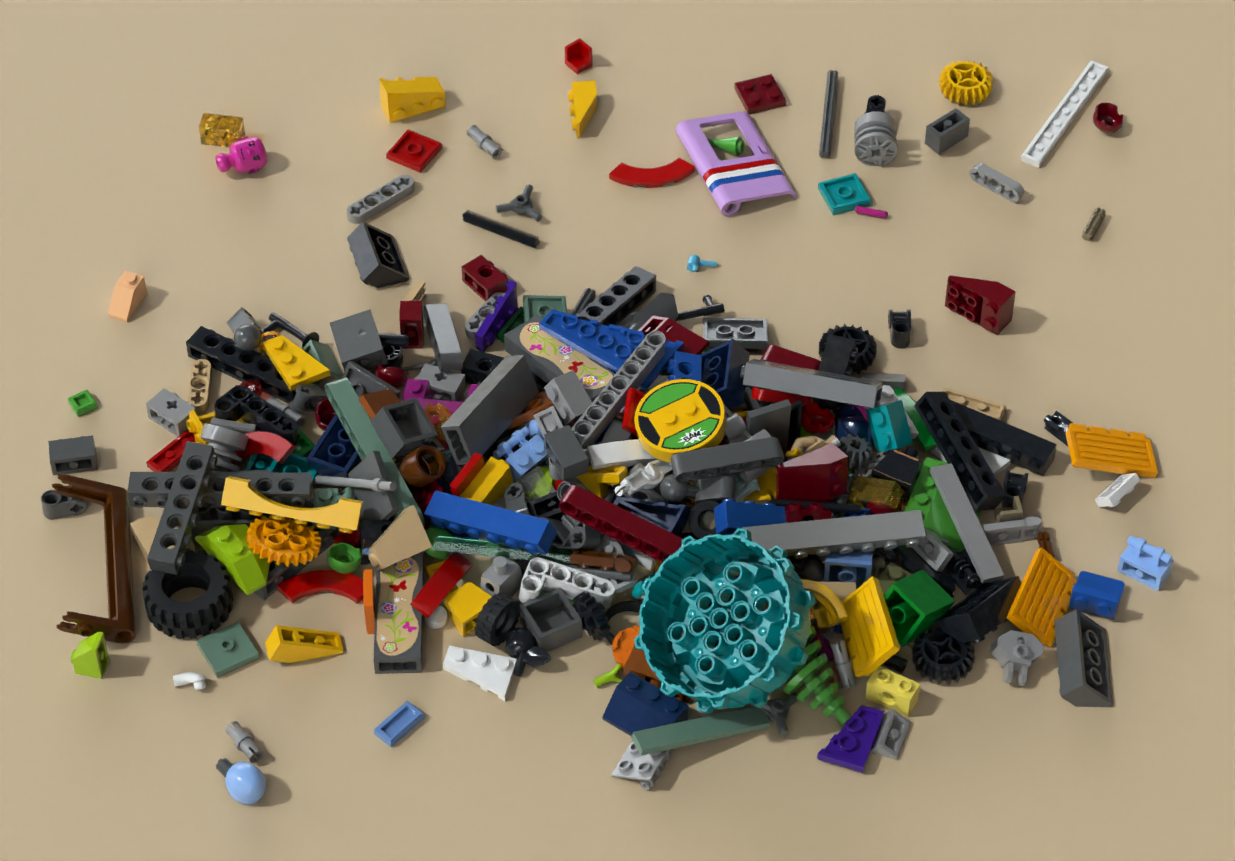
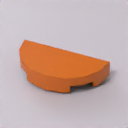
[612,625,640,669]

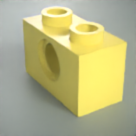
[866,666,920,717]

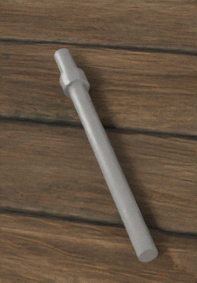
[313,475,397,492]

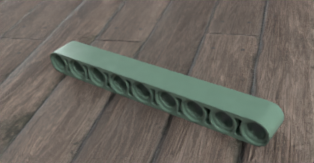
[325,377,425,527]

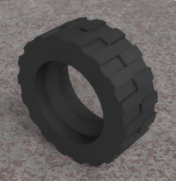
[475,592,520,646]

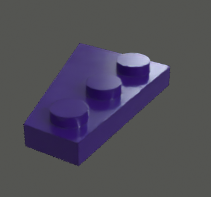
[475,279,519,352]
[817,705,884,773]

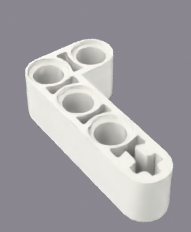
[519,557,615,609]

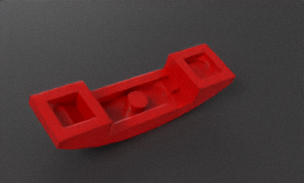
[410,550,473,618]

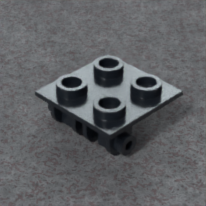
[944,549,989,595]

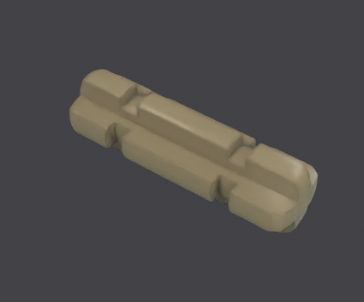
[1082,207,1106,241]

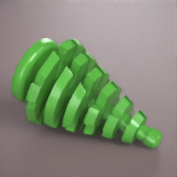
[751,626,852,726]

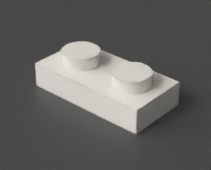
[1095,473,1140,508]

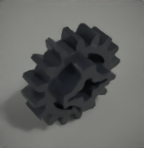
[572,592,611,641]

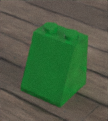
[884,570,955,647]

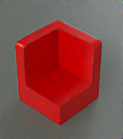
[564,38,593,74]

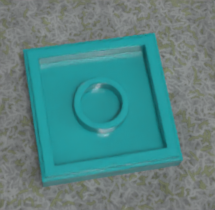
[818,173,872,215]

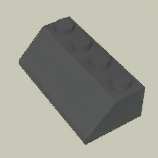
[1054,609,1113,707]

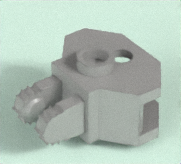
[990,630,1044,686]

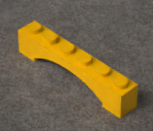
[221,476,363,533]

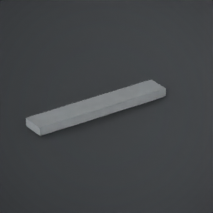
[929,463,1005,584]

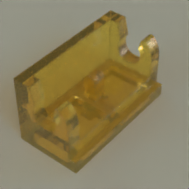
[848,475,904,509]

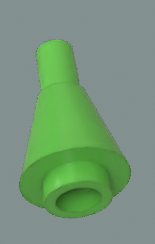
[708,136,745,156]

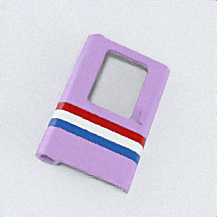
[675,111,796,216]

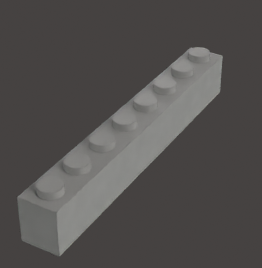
[741,510,926,559]

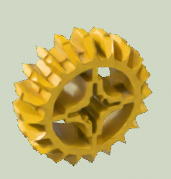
[939,59,993,106]

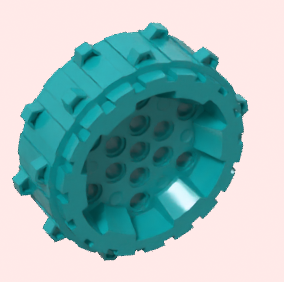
[634,528,816,714]

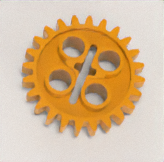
[246,514,321,567]

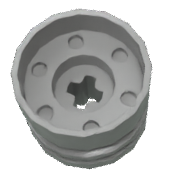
[854,111,897,166]
[200,423,249,471]

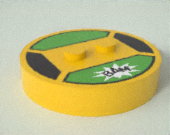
[635,379,727,463]

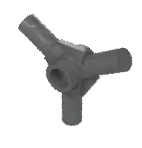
[496,184,542,222]
[749,693,799,737]

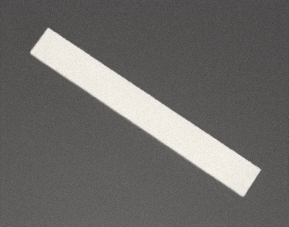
[1021,61,1109,168]

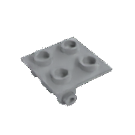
[611,740,670,790]

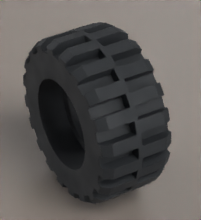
[142,550,233,639]

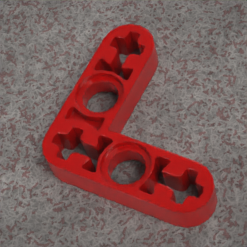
[751,387,812,405]

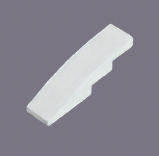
[587,439,657,470]

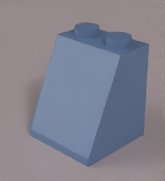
[824,549,872,587]

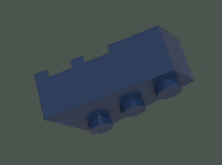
[613,496,691,537]

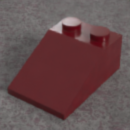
[776,443,848,501]

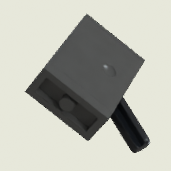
[330,309,409,371]

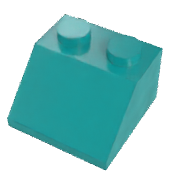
[865,400,913,452]

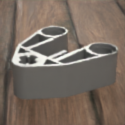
[539,481,601,551]

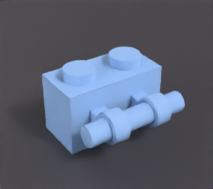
[493,427,549,483]
[1117,535,1174,591]

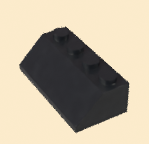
[934,576,1021,644]

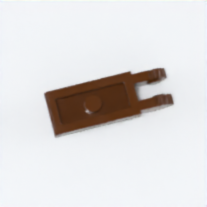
[570,549,638,573]

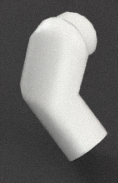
[173,672,206,690]

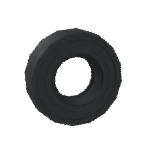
[688,500,720,539]

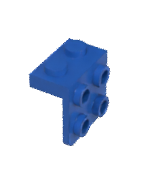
[1069,571,1125,619]

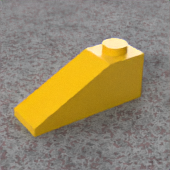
[265,625,344,663]

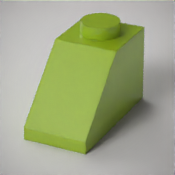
[71,632,110,679]

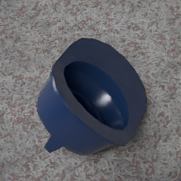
[834,405,872,443]

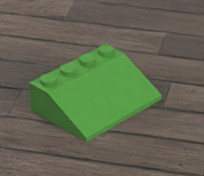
[904,457,982,552]

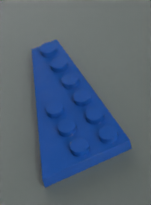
[539,309,684,390]

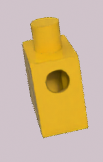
[444,582,492,637]

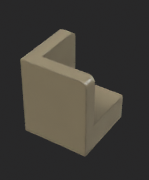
[994,496,1023,523]

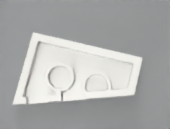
[443,645,517,701]

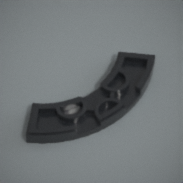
[892,545,955,596]

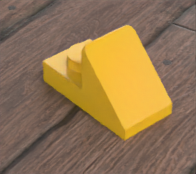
[577,466,628,498]

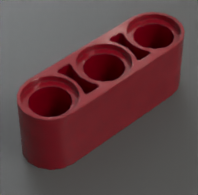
[760,345,821,370]

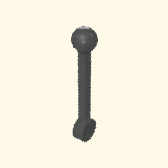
[396,360,438,372]

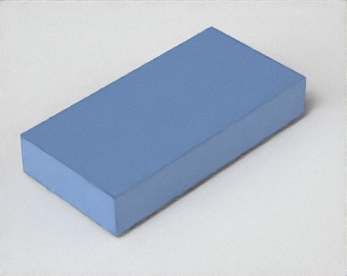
[374,701,424,747]

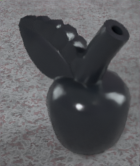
[506,627,551,677]

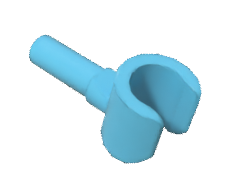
[687,255,717,272]

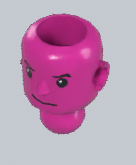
[215,136,267,174]

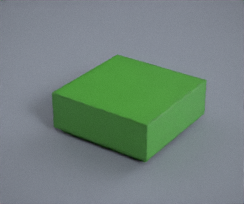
[67,390,98,417]

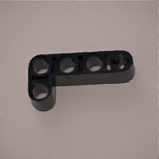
[214,385,298,446]

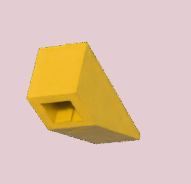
[568,80,597,138]

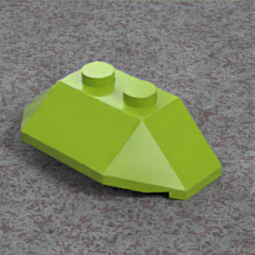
[195,524,271,596]

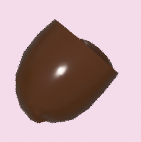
[399,445,446,488]

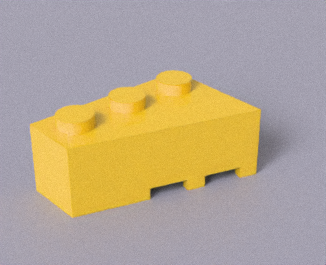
[379,77,446,123]

